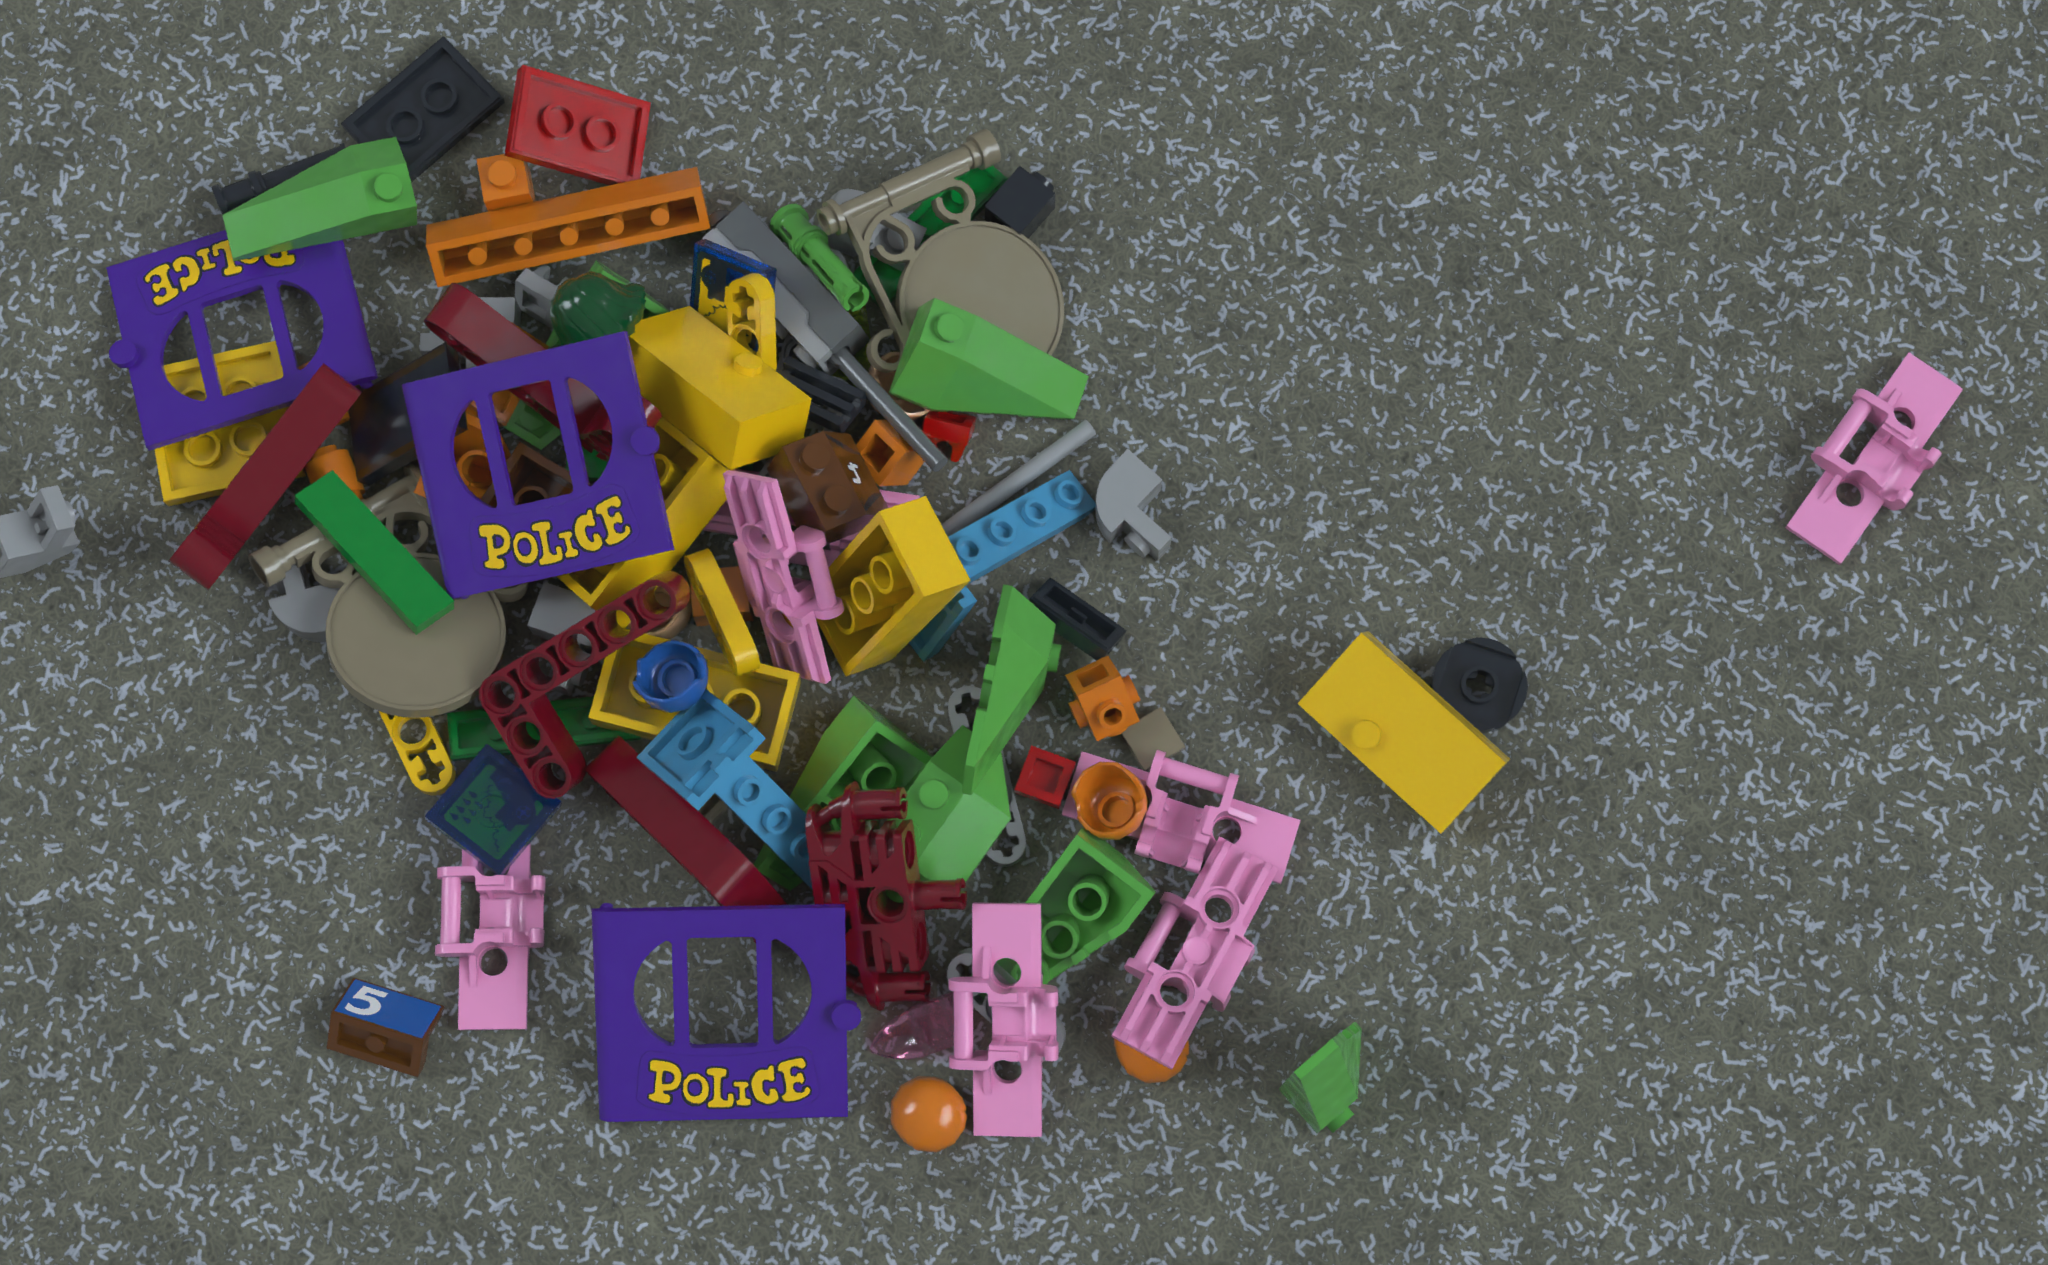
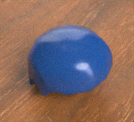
[633,640,708,713]

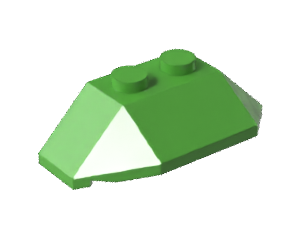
[869,725,1011,903]

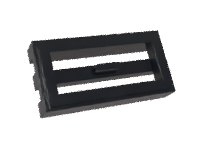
[776,356,867,433]
[1029,578,1126,661]

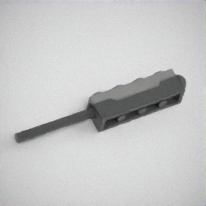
[702,201,948,472]

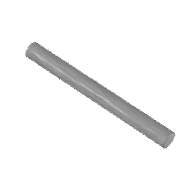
[941,420,1096,537]

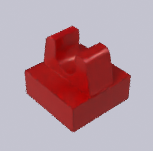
[922,411,977,462]
[1014,745,1076,809]

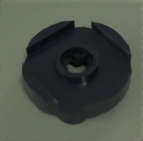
[1430,637,1528,734]

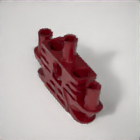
[805,781,967,1011]

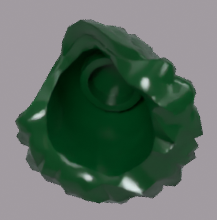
[550,271,646,346]

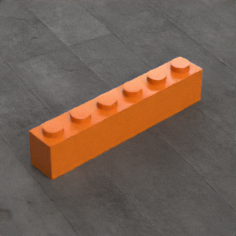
[426,167,711,287]

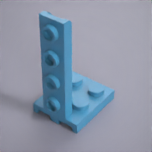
[909,470,1096,662]
[637,689,813,891]

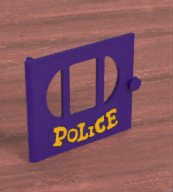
[106,230,378,451]
[402,331,674,599]
[591,903,861,1122]

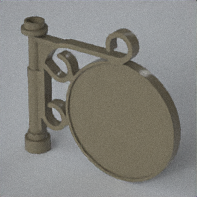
[817,128,1064,373]
[248,463,529,718]

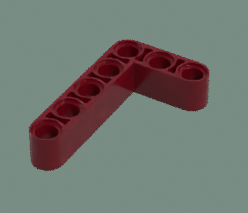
[424,283,662,462]
[168,363,362,590]
[479,571,690,799]
[584,735,788,943]

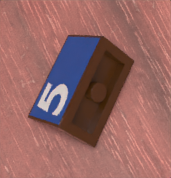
[327,978,444,1077]

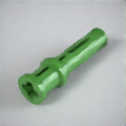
[769,204,869,312]

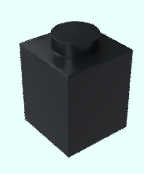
[984,166,1055,239]

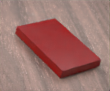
[504,65,651,185]

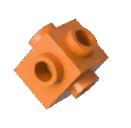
[1065,655,1140,741]

